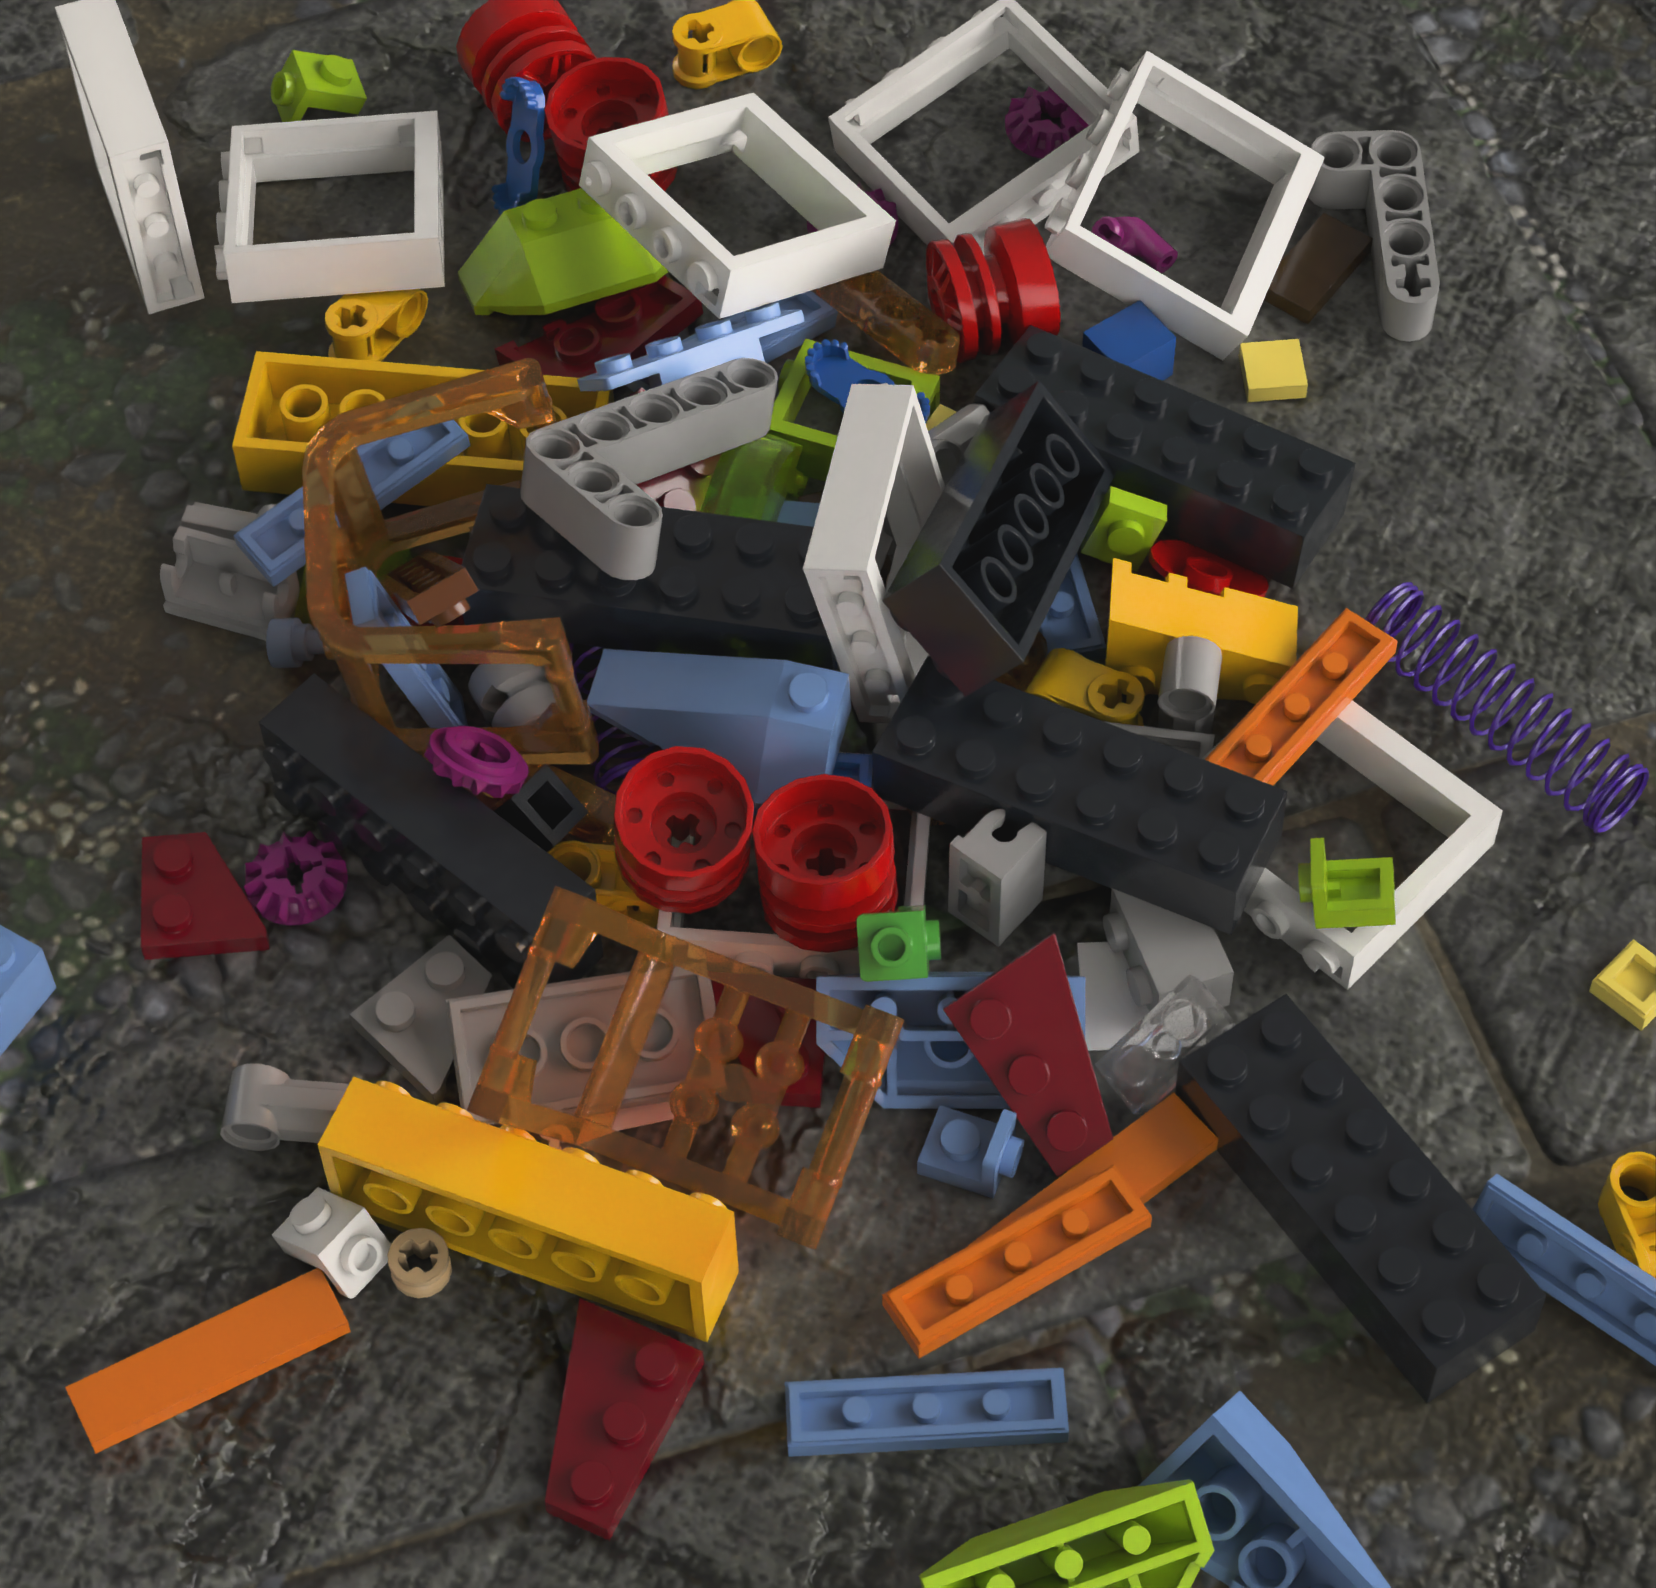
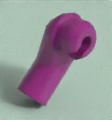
[1091,216,1178,273]

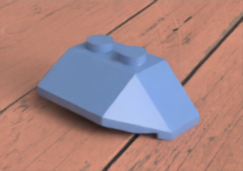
[816,972,1085,1109]

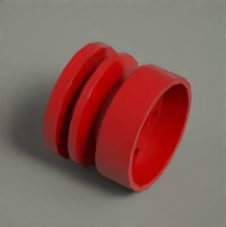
[456,0,597,142]
[545,57,678,192]
[926,218,1061,363]
[614,746,754,914]
[752,774,898,953]

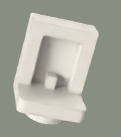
[272,1187,391,1299]

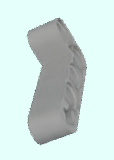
[1308,130,1440,342]

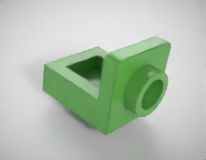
[856,905,941,982]

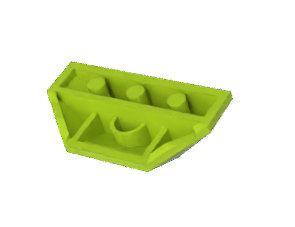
[458,188,669,315]
[919,1479,1215,1588]

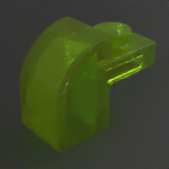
[700,433,809,522]

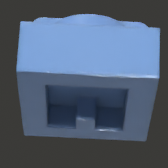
[917,1105,1025,1198]

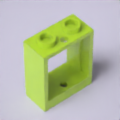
[762,338,940,482]

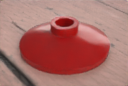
[1149,540,1269,597]

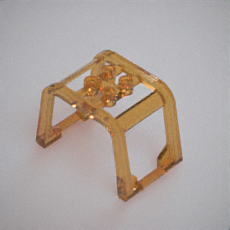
[302,358,599,764]
[467,886,907,1250]

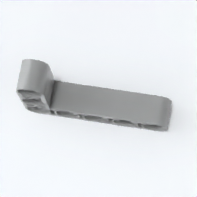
[520,358,778,580]

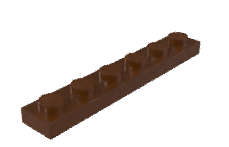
[377,549,479,628]

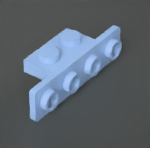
[577,302,805,392]

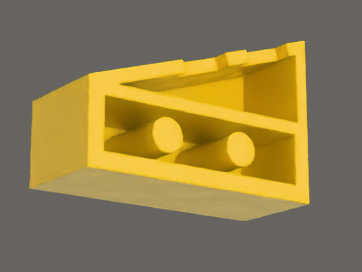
[1105,558,1298,704]

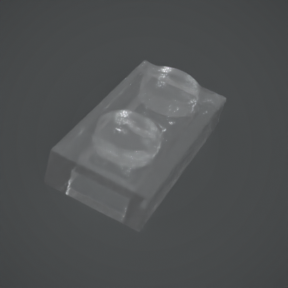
[1094,974,1237,1116]

